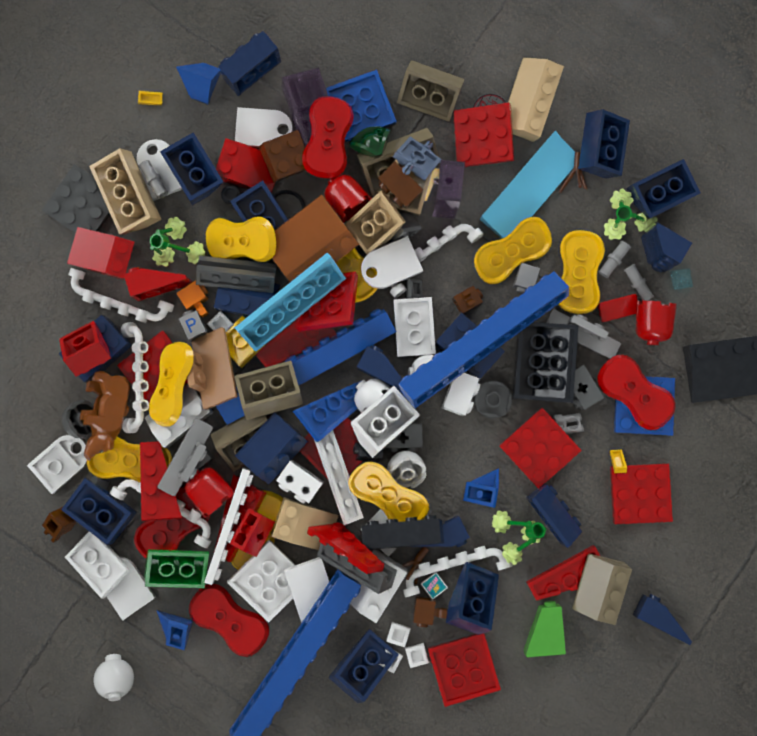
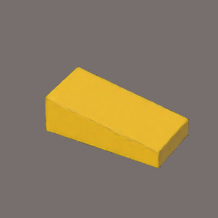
[138,91,163,105]
[610,449,627,473]

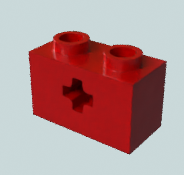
[230,508,275,557]

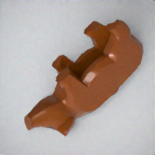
[80,371,130,461]

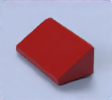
[597,294,638,323]

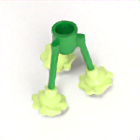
[604,188,658,240]
[150,217,205,267]
[492,511,546,565]

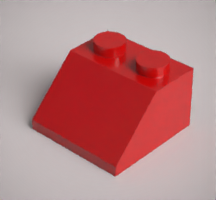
[59,321,111,377]

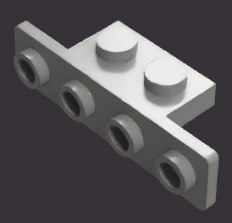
[546,309,621,359]
[158,418,213,496]

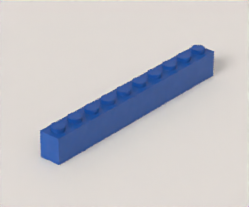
[399,272,569,408]
[216,309,397,425]
[229,569,361,736]

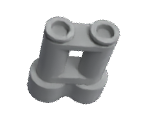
[553,413,584,434]

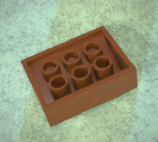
[272,194,359,282]

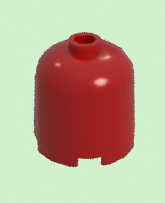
[324,175,372,223]
[636,300,677,345]
[185,468,235,518]

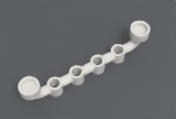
[390,224,484,298]
[68,268,174,323]
[121,322,149,433]
[110,479,212,549]
[403,546,513,597]

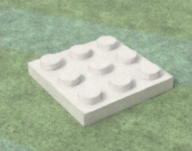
[227,539,295,622]

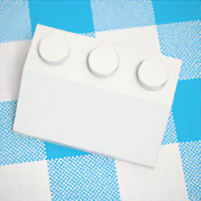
[145,384,213,448]
[351,386,420,458]
[350,549,407,623]

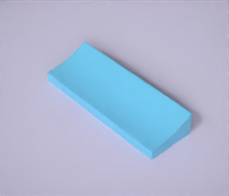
[480,131,575,239]
[234,252,346,352]

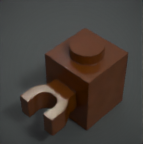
[452,286,483,314]
[42,507,76,543]
[413,596,448,627]

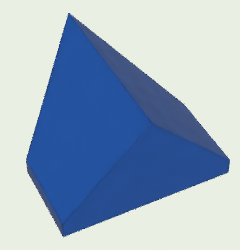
[176,63,221,105]
[463,468,499,508]
[156,610,193,650]

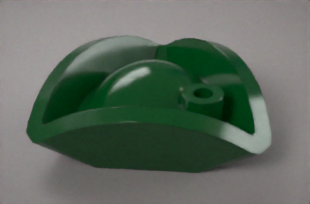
[349,126,391,157]

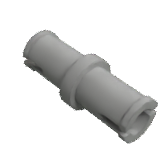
[139,160,168,199]
[598,241,631,278]
[624,264,654,301]

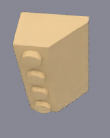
[508,58,564,142]
[89,148,161,235]

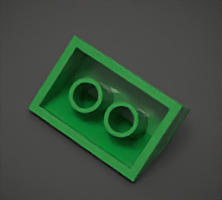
[144,549,209,588]

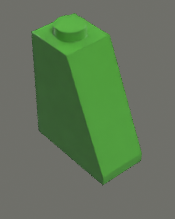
[524,601,566,657]

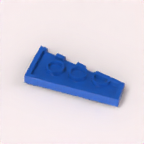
[293,380,362,442]

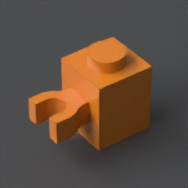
[176,280,209,318]

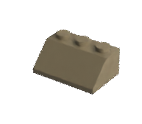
[397,60,465,122]
[234,361,303,420]
[210,415,269,472]
[572,554,632,625]

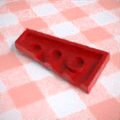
[256,320,337,367]
[140,442,182,521]
[214,475,266,562]
[307,522,385,574]
[526,545,600,601]

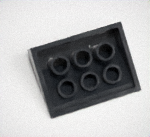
[512,322,579,403]
[683,336,757,403]

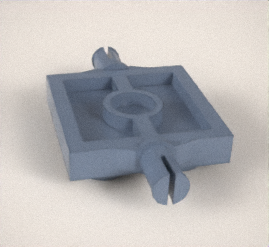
[393,136,442,181]

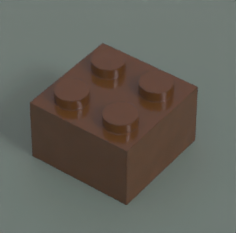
[259,130,306,183]
[378,161,423,209]

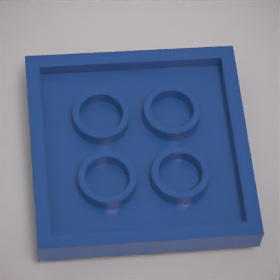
[324,70,397,142]
[614,377,675,436]

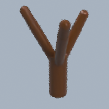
[558,152,587,193]
[402,547,429,584]

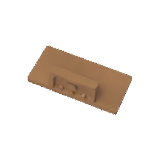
[187,327,238,410]

